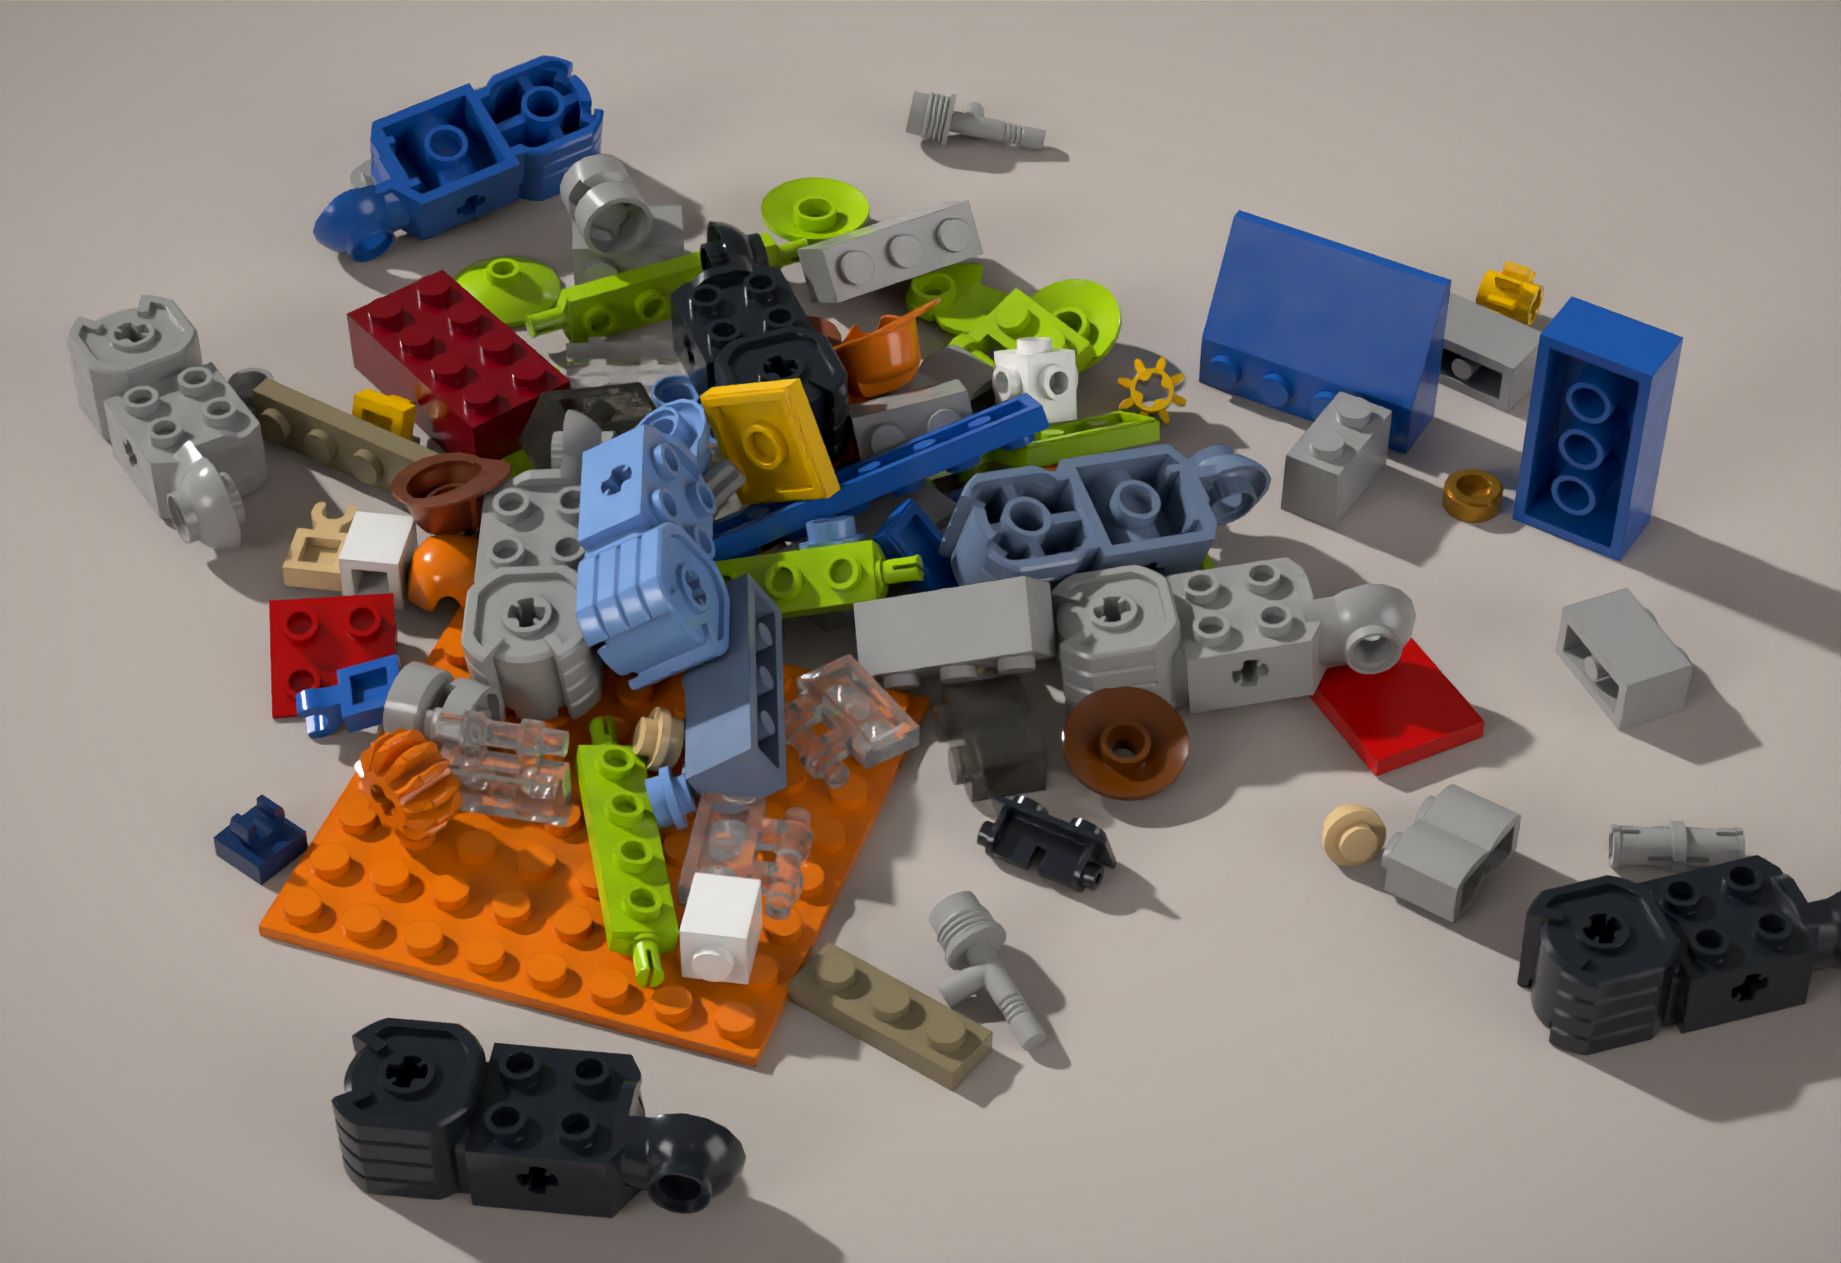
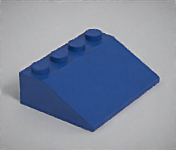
[1199,210,1452,454]

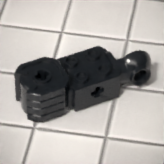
[670,221,850,464]
[1517,855,1841,1055]
[331,1017,746,1218]

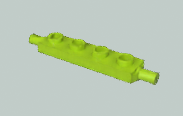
[525,232,809,346]
[715,540,924,619]
[575,716,679,988]

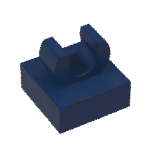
[213,794,308,885]

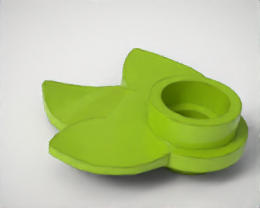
[905,263,1009,335]

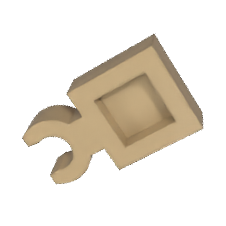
[282,502,357,591]

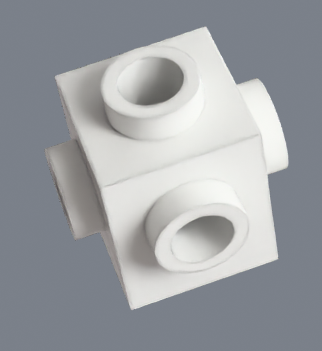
[992,337,1078,423]

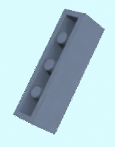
[682,572,787,818]

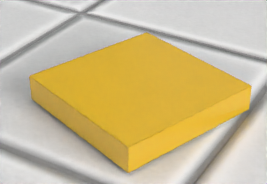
[700,378,841,505]

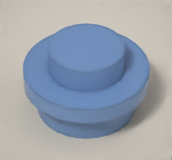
[645,766,696,830]

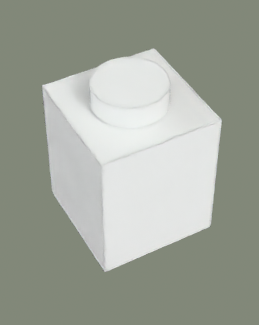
[338,511,418,610]
[679,872,763,985]

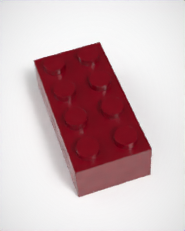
[347,270,573,460]

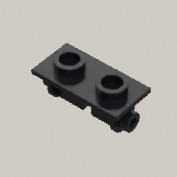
[977,792,1117,892]

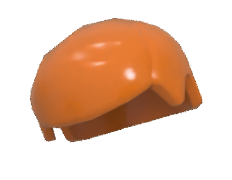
[406,533,479,611]

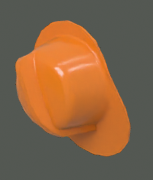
[833,297,942,399]

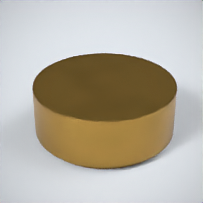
[1442,469,1503,523]

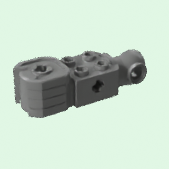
[66,295,269,550]
[461,409,617,722]
[1051,557,1416,715]

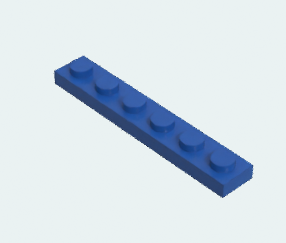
[712,393,1050,562]

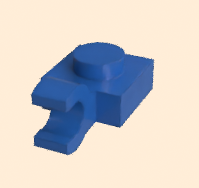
[296,654,403,738]

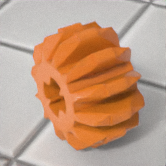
[355,727,463,842]

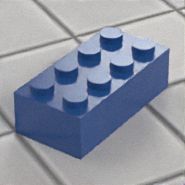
[1512,296,1684,561]

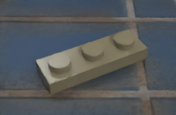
[788,942,993,1092]

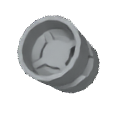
[560,154,653,258]
[383,661,503,766]

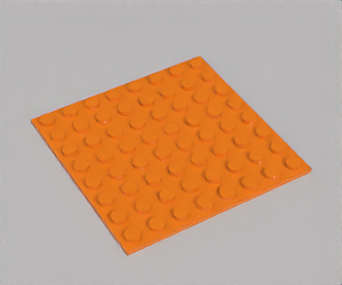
[258,606,930,1067]

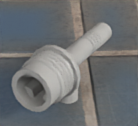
[906,91,1046,151]
[929,891,1047,1051]

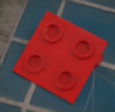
[269,593,398,719]

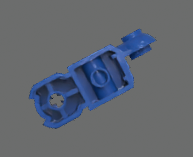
[313,55,604,262]

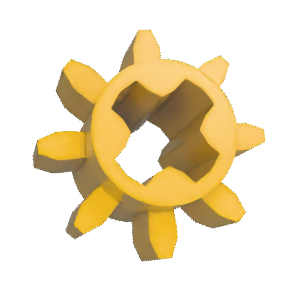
[1476,260,1544,326]
[1117,357,1187,426]

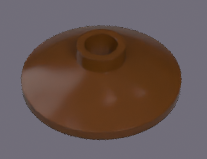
[1062,686,1189,801]

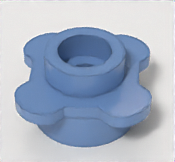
[799,515,867,550]

